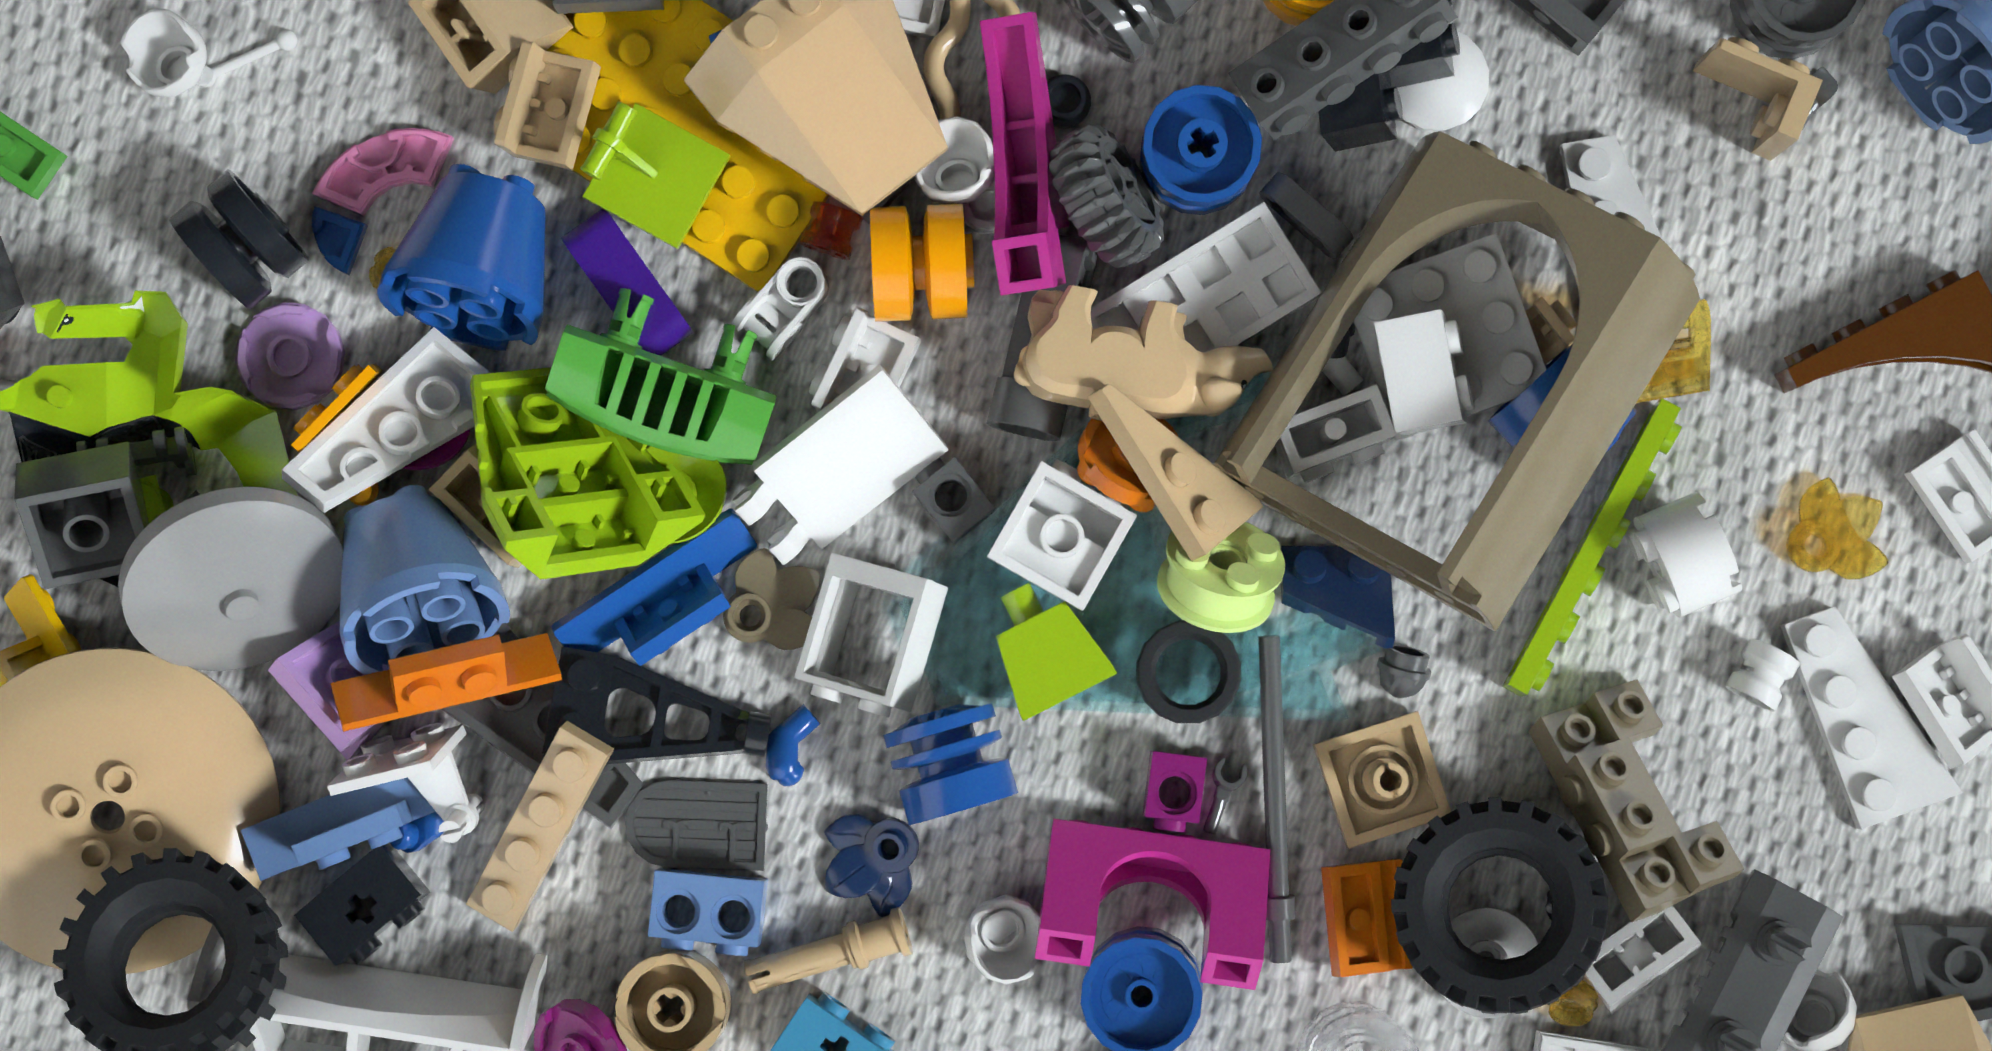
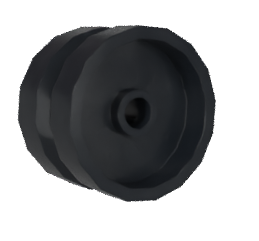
[169,169,309,309]

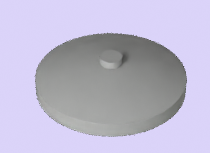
[118,487,343,671]

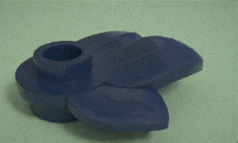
[824,814,919,917]

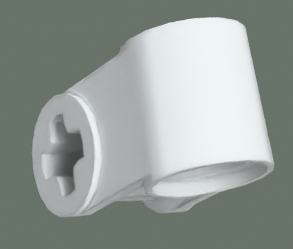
[732,257,829,361]

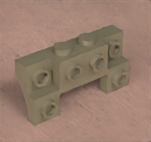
[1528,679,1744,923]

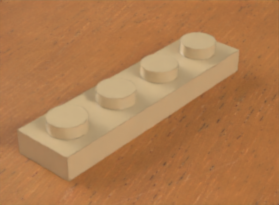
[466,721,614,932]

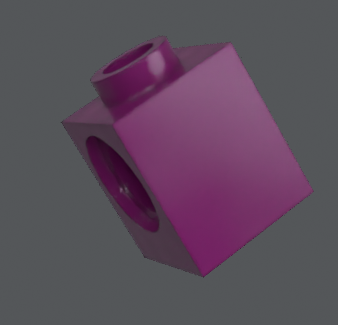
[1142,751,1207,832]

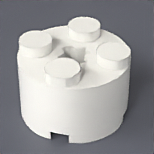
[1625,492,1742,618]

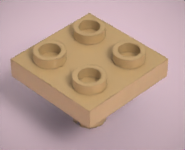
[1312,711,1451,849]

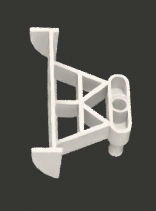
[187,925,548,1051]

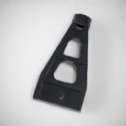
[542,647,772,764]

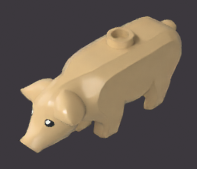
[1014,285,1273,421]

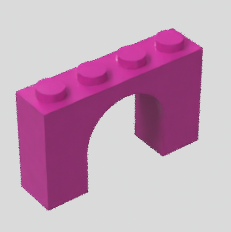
[1035,818,1270,990]

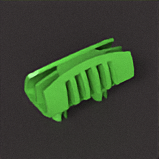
[545,288,777,465]

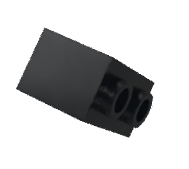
[294,843,430,966]

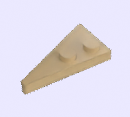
[1088,383,1263,561]

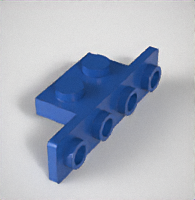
[551,508,757,666]

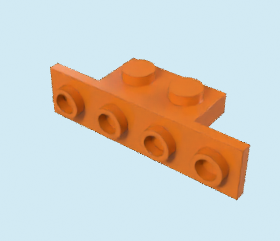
[330,633,562,732]

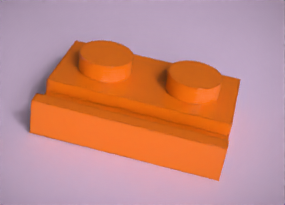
[1321,859,1413,977]

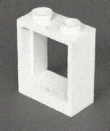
[794,553,948,718]

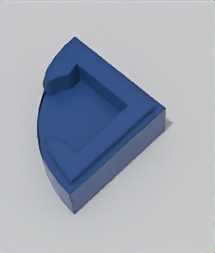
[311,206,368,276]

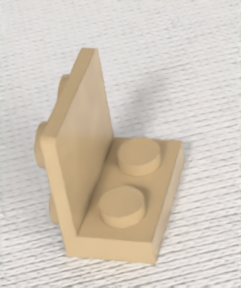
[1693,37,1823,161]

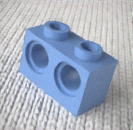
[648,868,768,956]

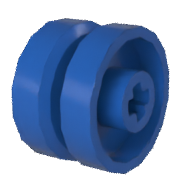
[1139,85,1262,215]
[1080,926,1203,1051]

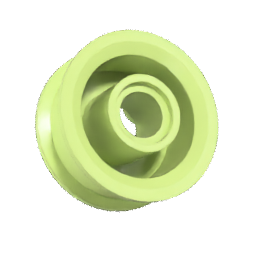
[1157,522,1285,633]

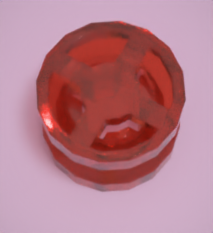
[800,201,863,260]

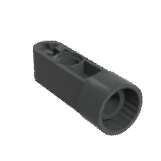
[987,235,1097,441]

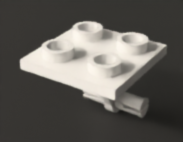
[327,723,484,843]

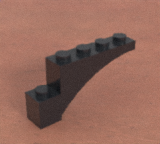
[1318,0,1460,152]

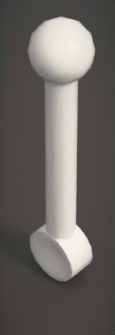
[197,30,297,87]

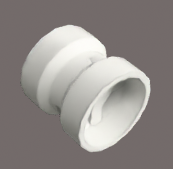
[1725,638,1800,712]

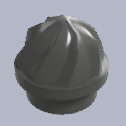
[1377,644,1431,698]

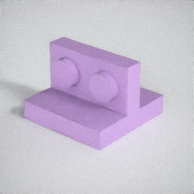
[268,621,388,760]

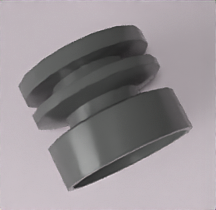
[1064,0,1198,63]

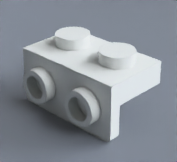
[809,306,921,412]
[1891,634,1992,769]

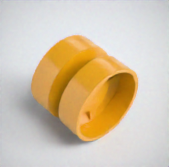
[870,204,974,322]

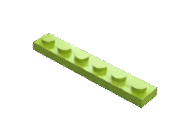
[1502,398,1682,697]

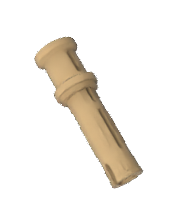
[744,907,913,994]

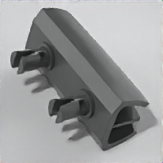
[1661,869,1843,1051]

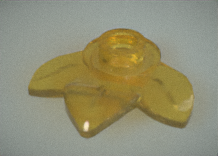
[1786,477,1889,580]

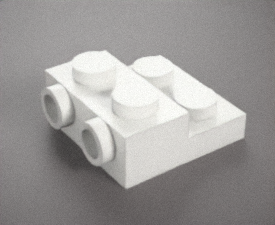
[987,459,1137,612]

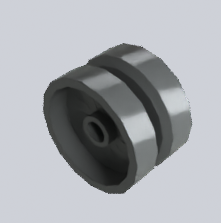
[1730,0,1866,59]

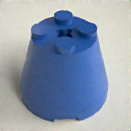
[377,164,546,351]

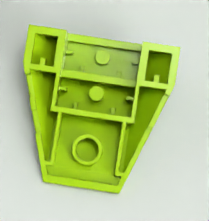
[470,367,706,580]

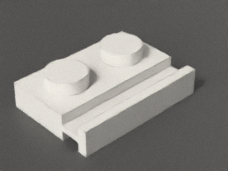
[1904,429,1992,563]

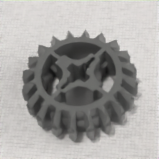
[1049,124,1164,268]

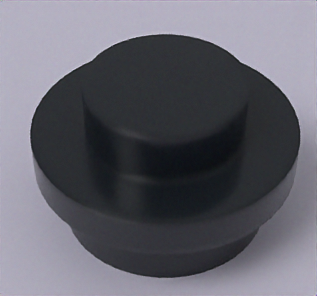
[1047,74,1091,129]

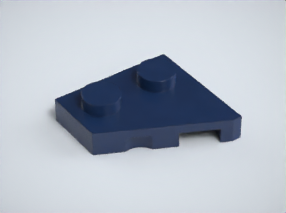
[1280,546,1395,648]

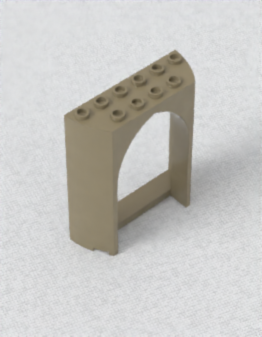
[1214,131,1700,632]

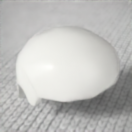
[121,9,207,97]
[915,116,995,204]
[964,894,1040,985]
[1782,970,1857,1051]

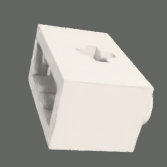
[1584,906,1701,1014]

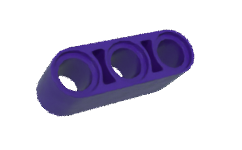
[561,209,694,356]

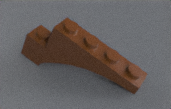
[1774,269,1992,393]

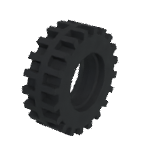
[1391,797,1608,1015]
[52,848,288,1051]

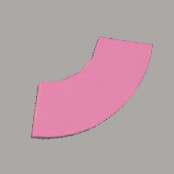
[312,128,454,216]

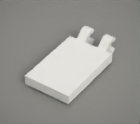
[733,364,948,565]

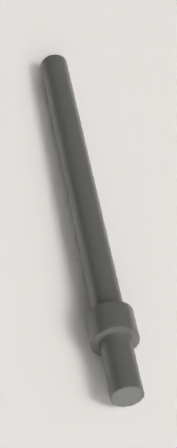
[1258,635,1296,963]

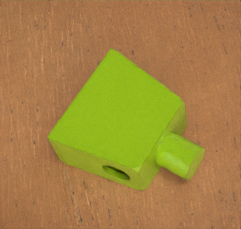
[996,583,1117,721]

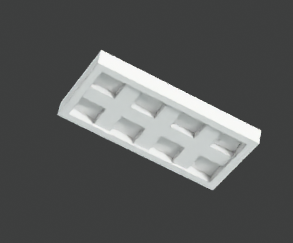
[1091,202,1322,353]

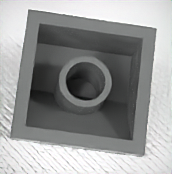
[14,442,149,590]

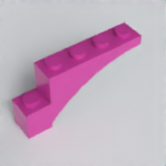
[980,12,1069,296]

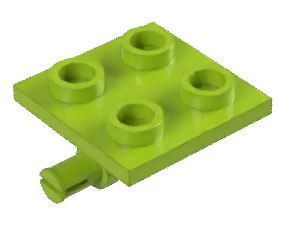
[580,101,731,250]

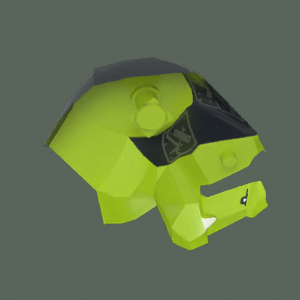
[0,290,298,587]

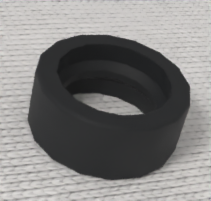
[1136,620,1241,723]

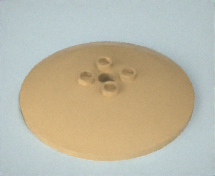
[0,647,280,974]

